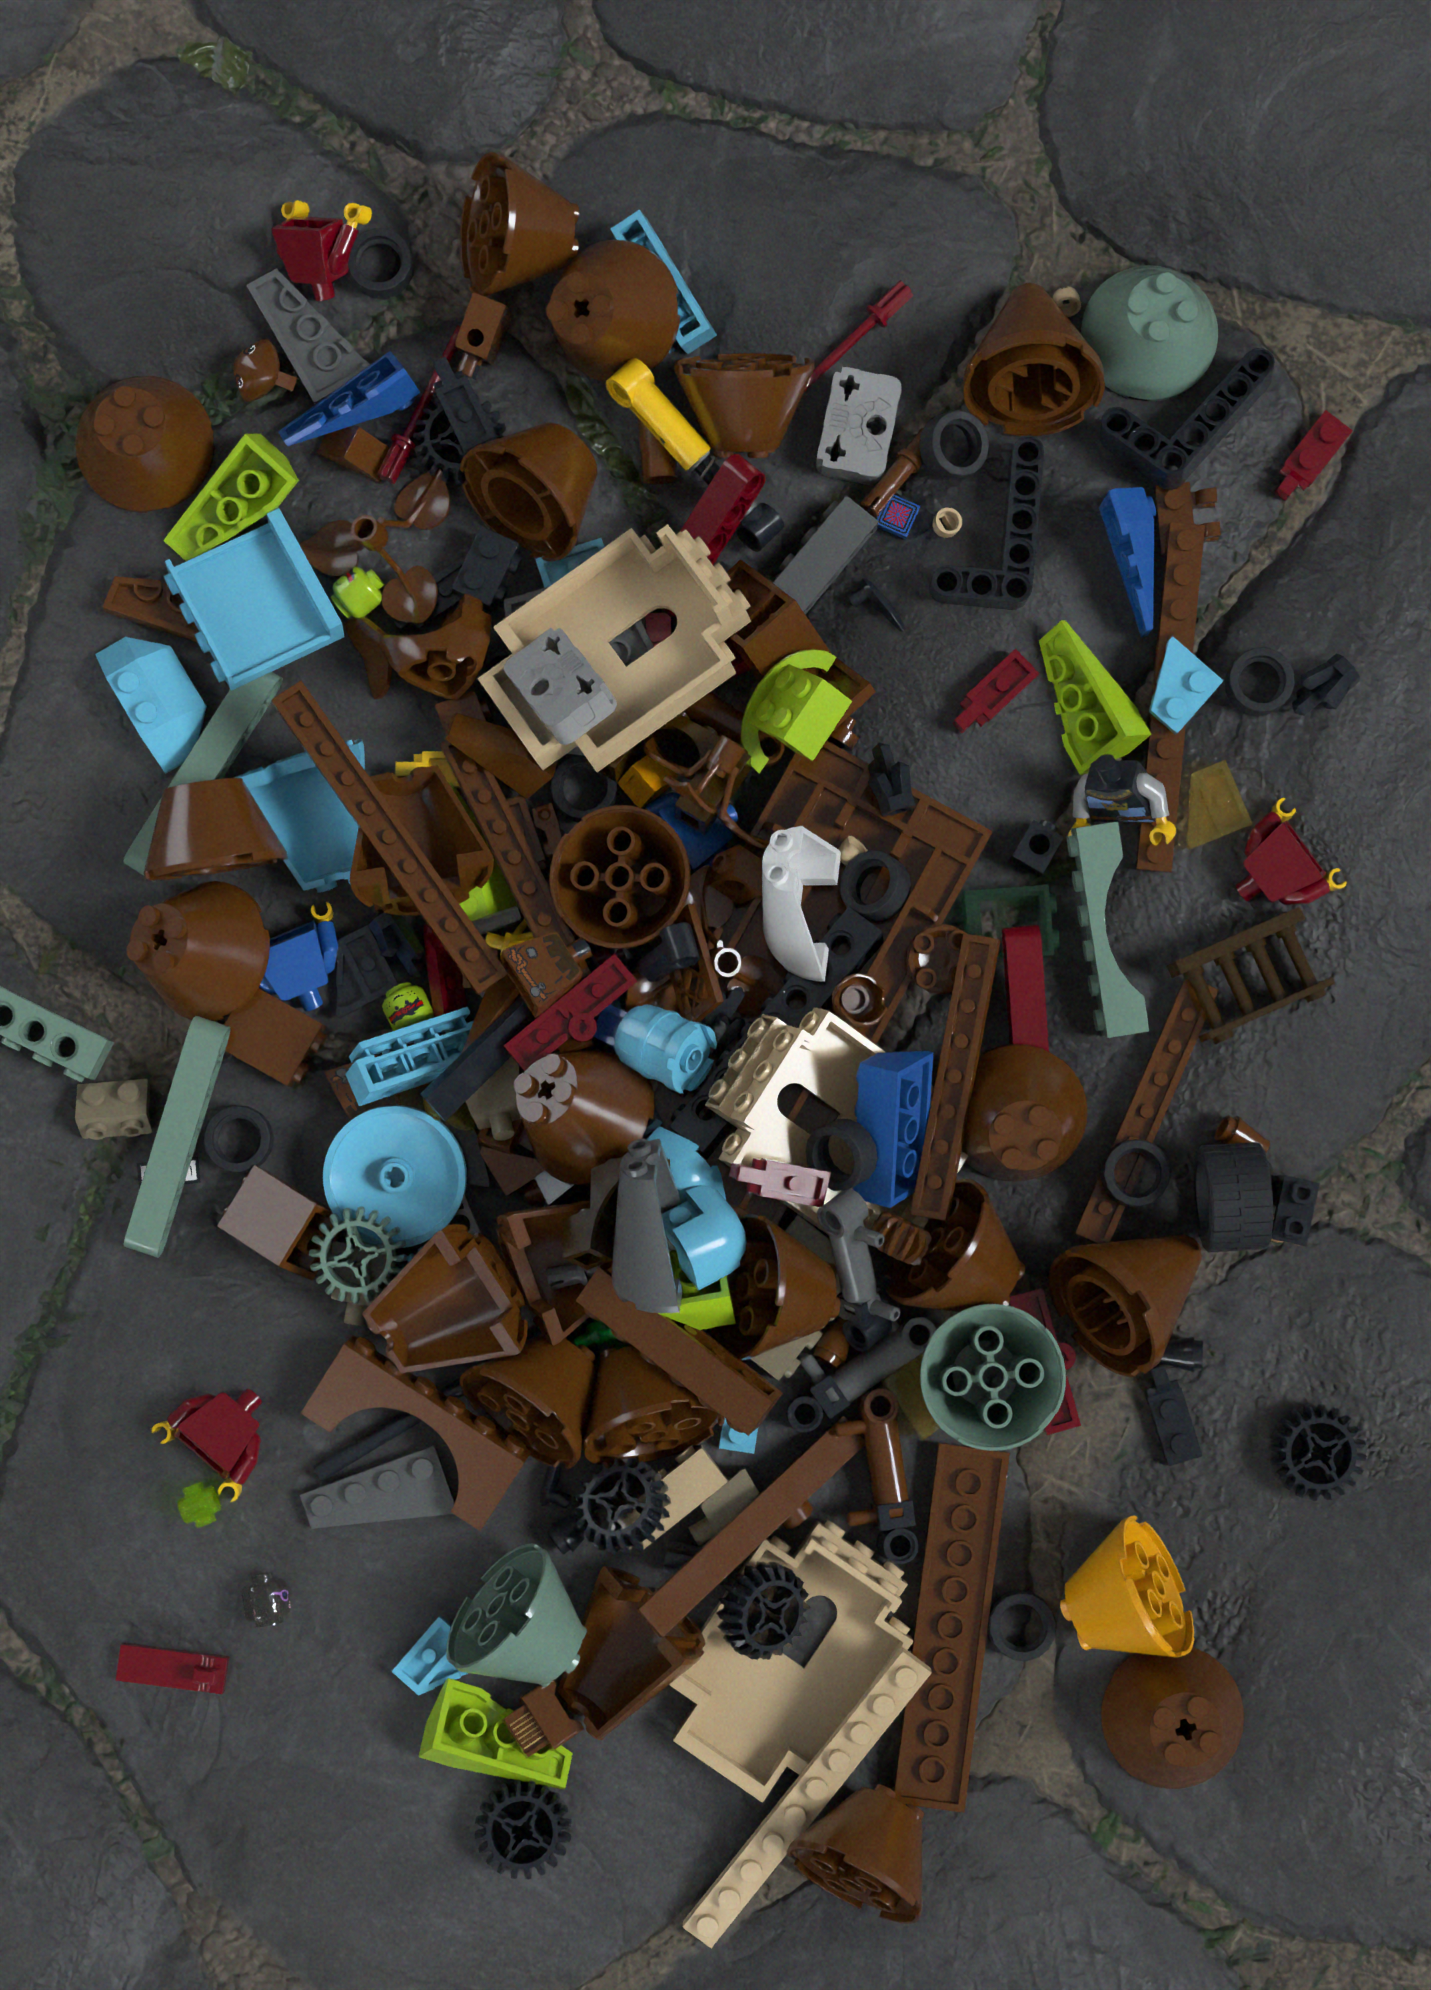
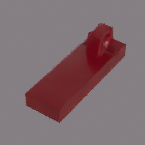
[115,1643,229,1694]

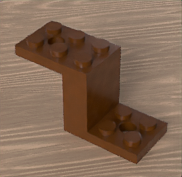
[726,559,876,732]

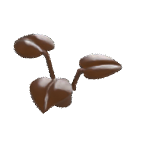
[299,469,450,624]
[644,735,770,849]
[624,865,783,1015]

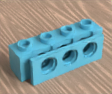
[611,210,717,354]
[345,1007,474,1106]

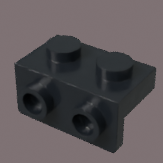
[452,526,523,612]

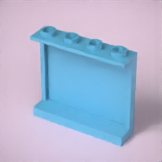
[164,508,345,691]

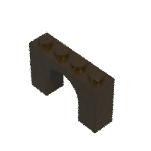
[586,711,751,836]

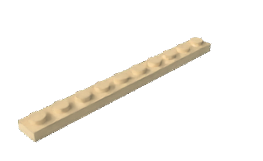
[682,1647,932,1948]

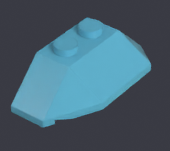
[95,637,207,773]

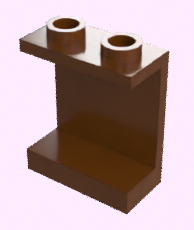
[224,988,327,1087]

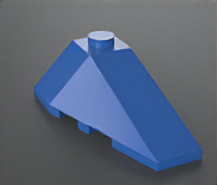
[278,351,420,446]
[1099,487,1156,638]

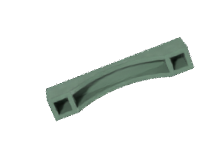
[1067,822,1149,1038]

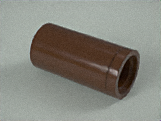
[638,418,677,485]

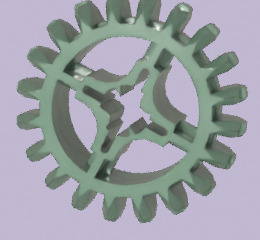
[309,1206,407,1304]

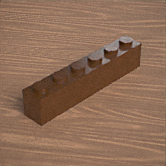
[576,1261,783,1436]

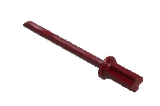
[804,280,913,392]
[377,325,460,484]

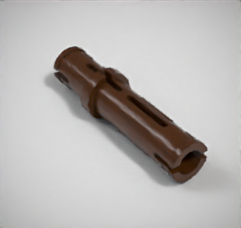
[859,428,924,519]

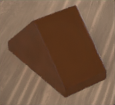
[317,425,390,483]
[480,1146,544,1196]

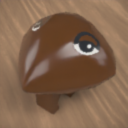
[233,339,297,402]

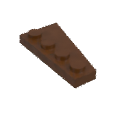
[102,576,199,643]

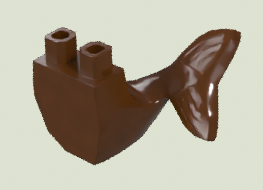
[344,594,491,700]

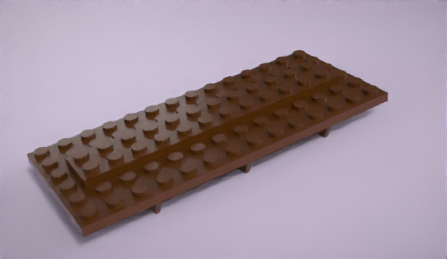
[644,741,993,1225]

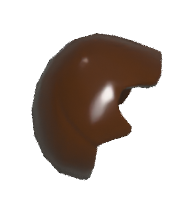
[832,973,888,1028]

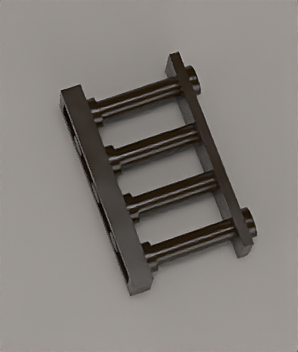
[1166,906,1335,1044]

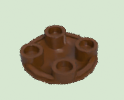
[906,924,967,994]

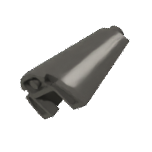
[612,1139,682,1313]

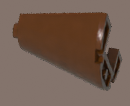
[349,765,494,916]
[496,1201,591,1346]
[362,1224,528,1373]
[557,1566,706,1740]

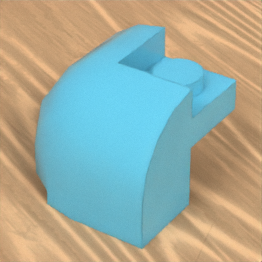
[647,1126,726,1203]
[662,1186,747,1291]

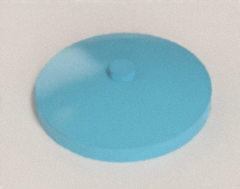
[323,1105,467,1248]

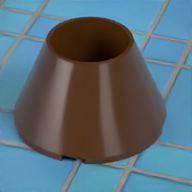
[460,422,597,561]
[144,778,288,881]

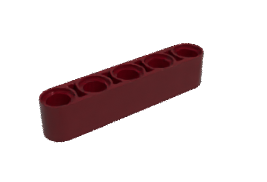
[661,454,766,617]
[1002,925,1049,1052]

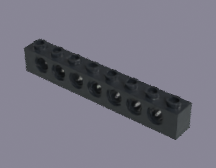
[669,907,884,1160]

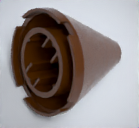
[963,283,1105,436]
[1049,1234,1202,1377]

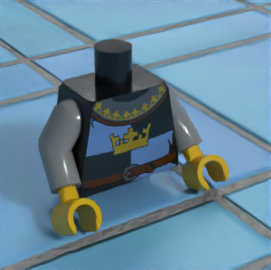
[1068,754,1176,845]

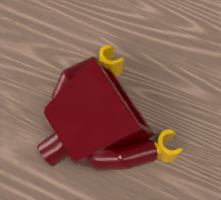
[271,200,372,301]
[1235,798,1347,905]
[152,1389,262,1502]

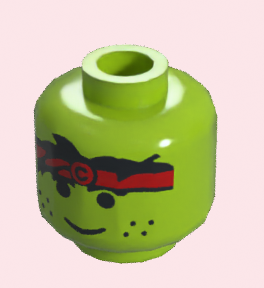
[331,567,384,618]
[382,982,434,1031]

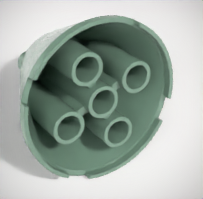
[1080,266,1218,402]
[920,1304,1066,1451]
[446,1543,587,1687]

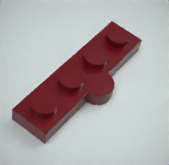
[503,954,637,1072]
[1009,1288,1081,1435]

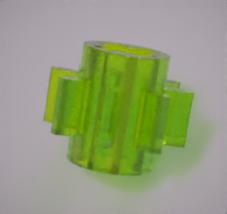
[177,1482,222,1528]

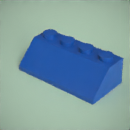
[852,1051,933,1208]

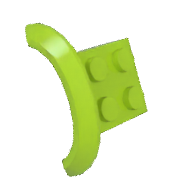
[741,649,852,774]

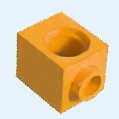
[617,755,680,808]

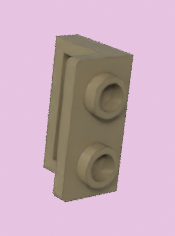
[75,1079,152,1140]

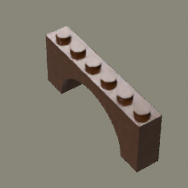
[301,1335,531,1531]

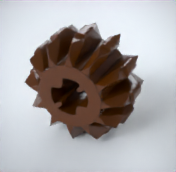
[871,1212,932,1265]

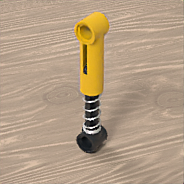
[605,358,784,552]

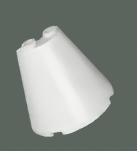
[762,826,841,982]

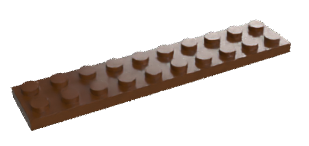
[893,1442,1010,1813]

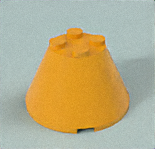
[1060,1515,1194,1657]

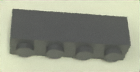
[769,495,879,615]

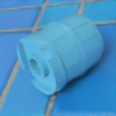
[614,1005,717,1093]

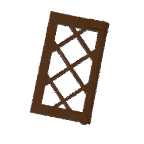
[657,904,724,1023]

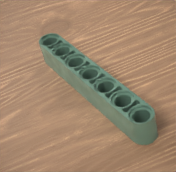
[123,672,283,882]
[124,1016,231,1258]

